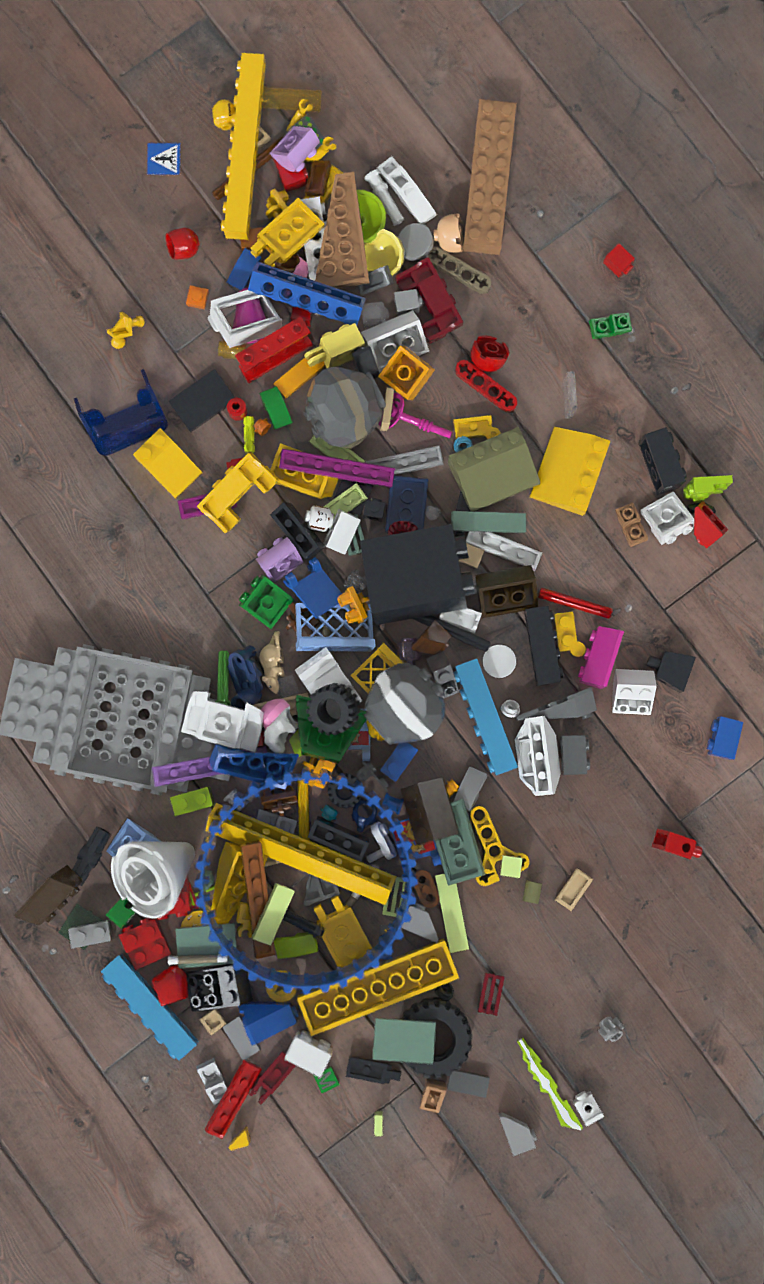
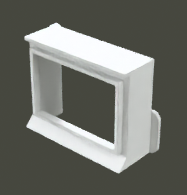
[208,290,282,348]

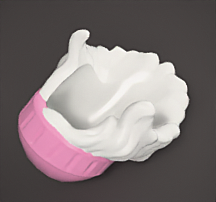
[261,699,298,753]

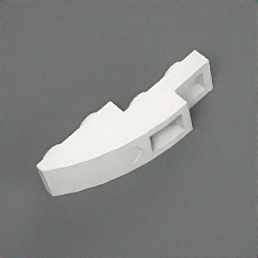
[377,156,437,224]

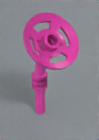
[378,392,453,439]

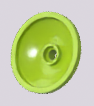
[357,190,386,244]

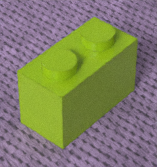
[170,787,215,816]

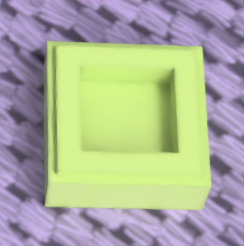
[500,855,523,878]
[374,1111,383,1136]

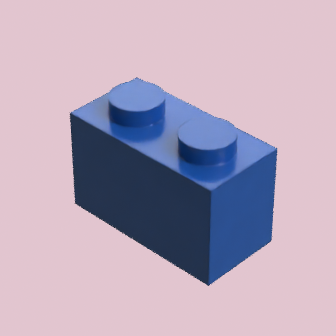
[707,716,743,760]
[380,742,418,782]

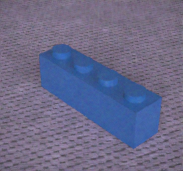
[209,744,299,789]

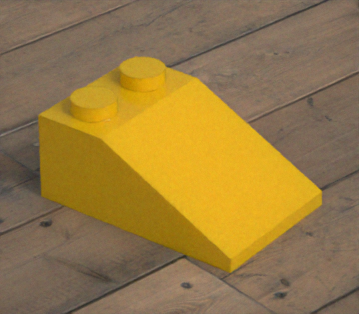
[133,428,202,499]

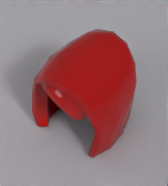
[152,965,188,1006]

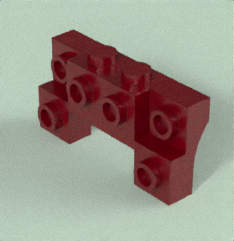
[395,257,464,344]

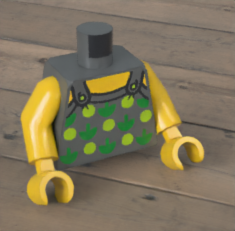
[285,99,336,161]

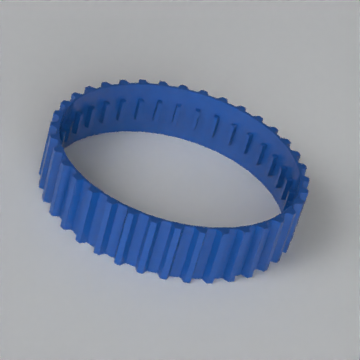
[194,767,418,994]

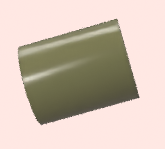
[522,880,542,904]

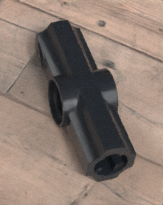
[72,826,112,886]

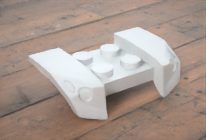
[181,692,264,752]

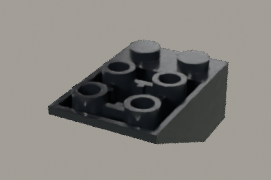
[186,964,253,1012]

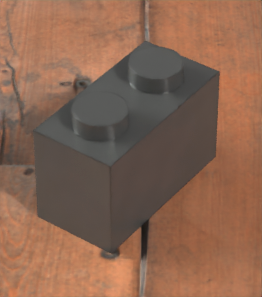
[560,735,590,775]

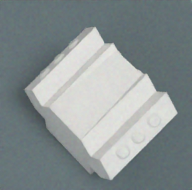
[295,647,362,719]

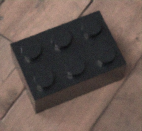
[638,427,687,496]

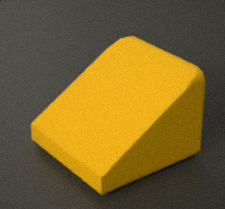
[229,1126,250,1150]

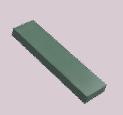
[451,511,526,533]

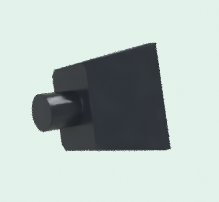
[646,651,696,693]

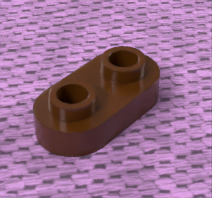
[414,870,439,908]

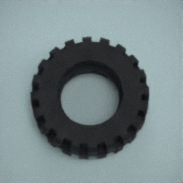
[402,998,472,1079]

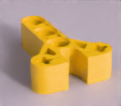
[470,806,529,886]

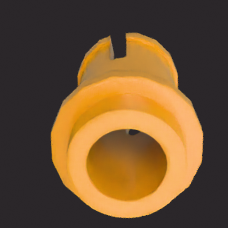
[446,779,460,798]

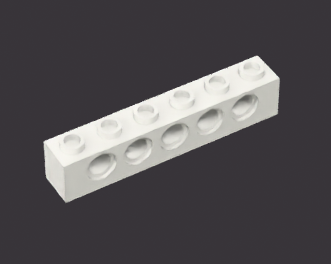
[300,197,327,315]

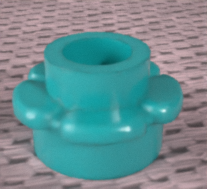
[320,804,339,821]

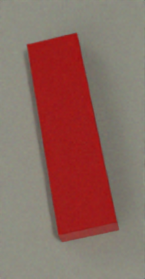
[204,1059,262,1139]

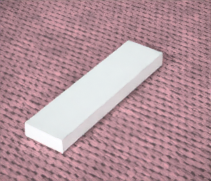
[466,532,542,571]

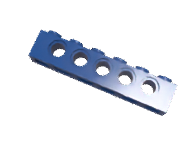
[248,262,366,326]

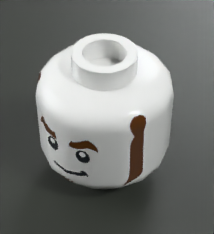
[304,505,334,532]

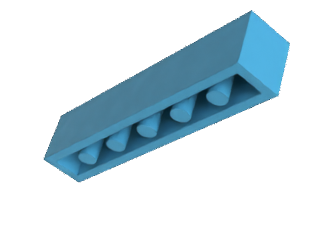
[453,659,518,776]
[101,953,199,1061]

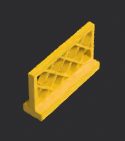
[350,643,403,694]

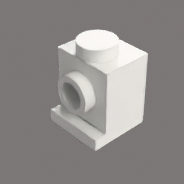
[573,1091,604,1126]

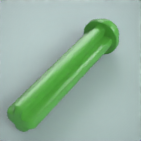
[215,651,230,706]

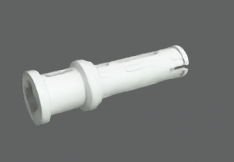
[364,169,404,226]

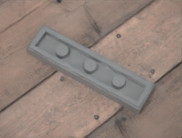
[366,445,444,475]

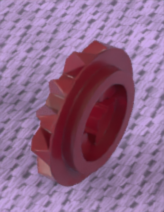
[388,521,418,535]

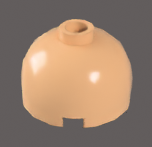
[434,213,463,253]

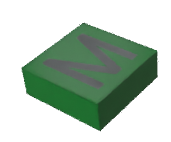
[313,1066,340,1094]

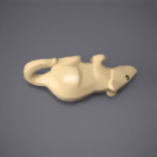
[259,631,285,694]

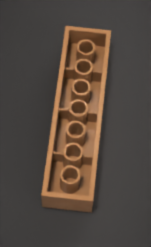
[463,99,516,255]

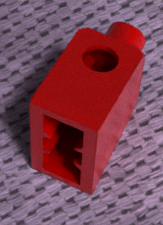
[652,829,702,859]

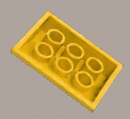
[530,427,610,516]

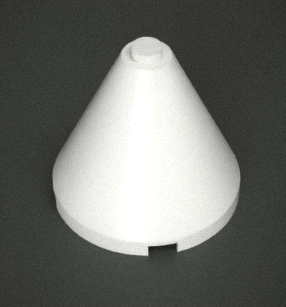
[111,841,195,918]

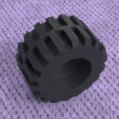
[306,683,360,735]

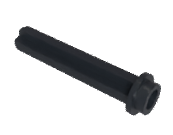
[282,910,325,939]

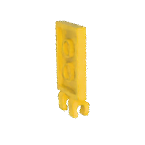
[251,198,325,267]
[314,895,372,968]

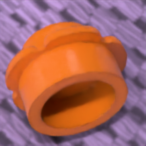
[254,418,271,436]

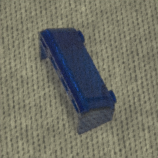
[74,369,168,456]

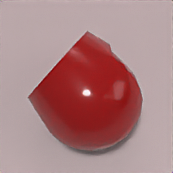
[165,228,200,259]

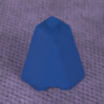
[238,1001,300,1046]

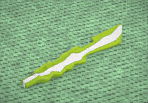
[517,1037,583,1130]

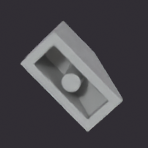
[401,903,439,943]
[498,1112,537,1156]

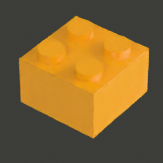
[378,346,435,400]

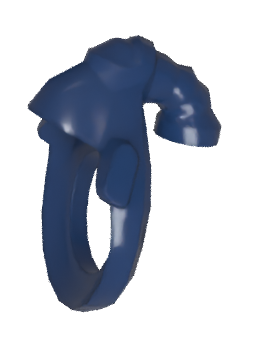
[351,800,377,833]

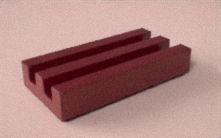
[477,972,505,1016]

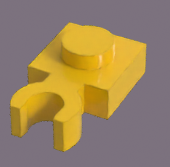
[236,902,252,938]

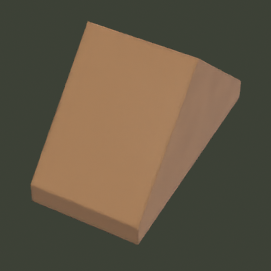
[420,1078,447,1113]

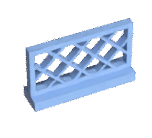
[295,603,376,652]

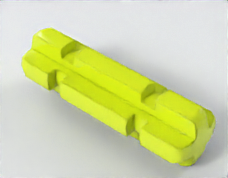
[244,416,255,453]

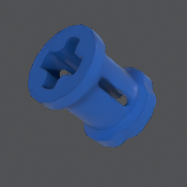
[382,793,404,815]

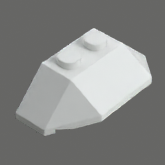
[515,716,561,796]

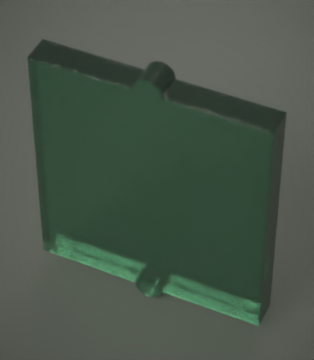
[58,904,103,950]

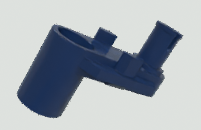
[227,645,263,710]

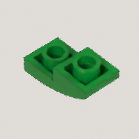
[589,312,632,339]
[259,386,292,429]

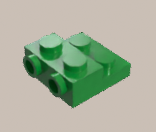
[239,575,294,629]

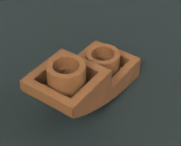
[615,503,648,547]

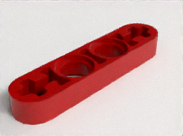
[455,360,517,413]

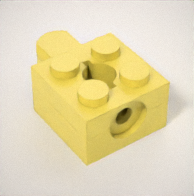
[304,323,365,368]

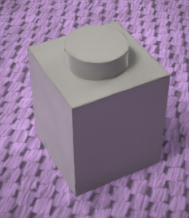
[394,289,422,316]

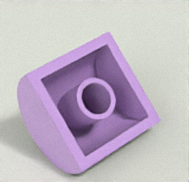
[270,126,319,172]
[256,537,304,583]

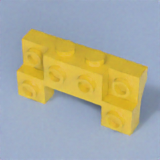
[197,452,280,533]

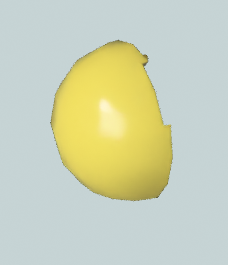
[364,229,405,276]

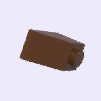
[411,620,452,655]

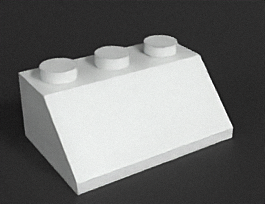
[361,310,429,373]

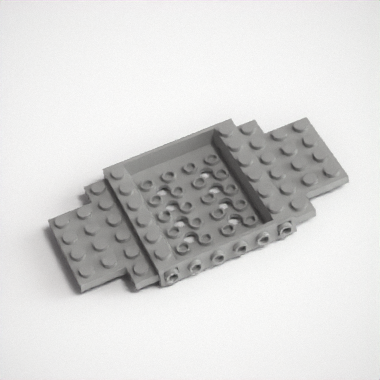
[0,644,236,795]

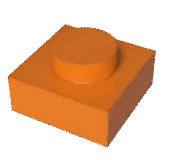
[186,286,209,309]

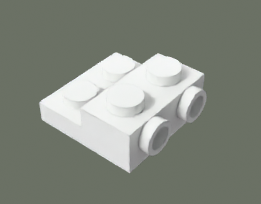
[641,491,694,545]

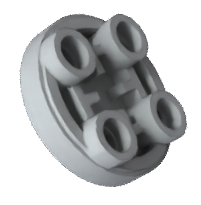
[398,223,434,261]

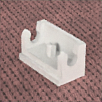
[323,509,360,554]
[439,608,482,633]

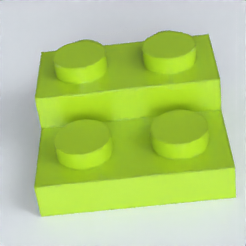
[683,475,733,503]

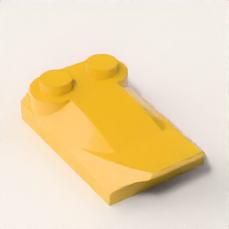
[271,443,338,499]

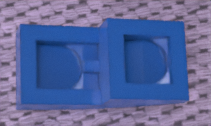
[226,248,262,290]

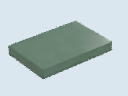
[176,923,237,968]
[373,1018,436,1064]

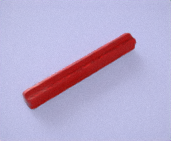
[538,588,613,619]

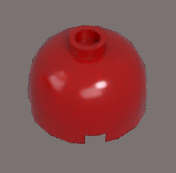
[470,335,510,372]

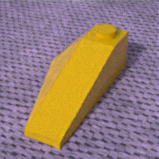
[211,842,268,924]

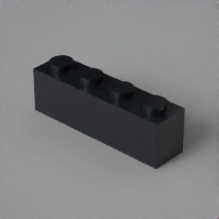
[524,606,563,686]

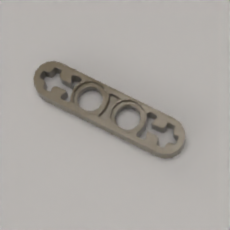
[429,247,491,294]

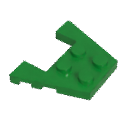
[295,695,367,763]

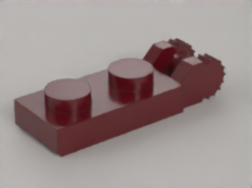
[249,1050,296,1105]

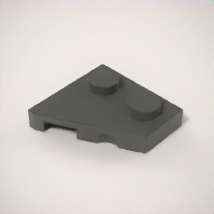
[304,874,341,906]

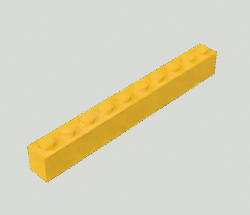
[221,53,266,240]
[205,803,396,905]

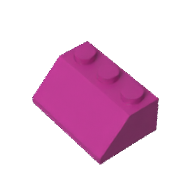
[578,626,624,689]

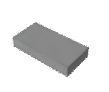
[222,1016,260,1060]

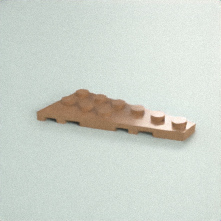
[315,172,369,288]

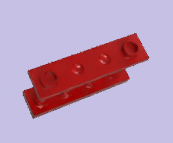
[235,316,313,384]

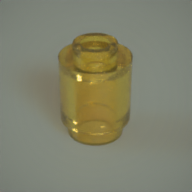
[218,340,246,359]

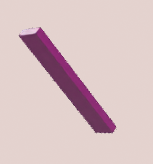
[279,448,395,488]

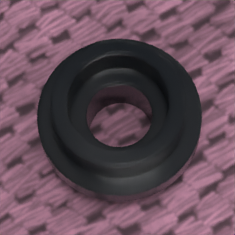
[435,983,454,1001]

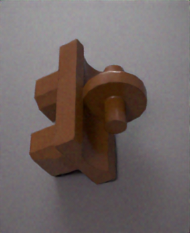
[286,601,319,636]
[261,785,298,817]

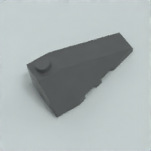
[515,688,597,721]

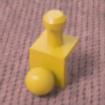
[107,312,145,349]

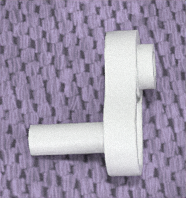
[366,822,397,863]

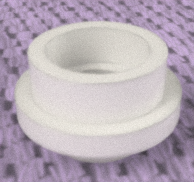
[501,700,520,717]

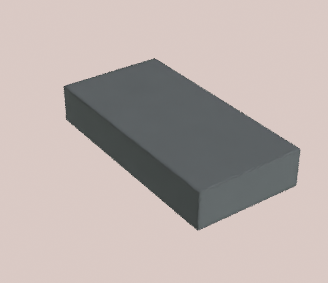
[357,265,394,296]
[447,1070,490,1098]

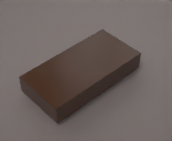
[304,160,332,196]

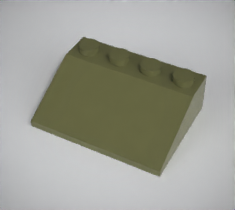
[448,427,540,512]

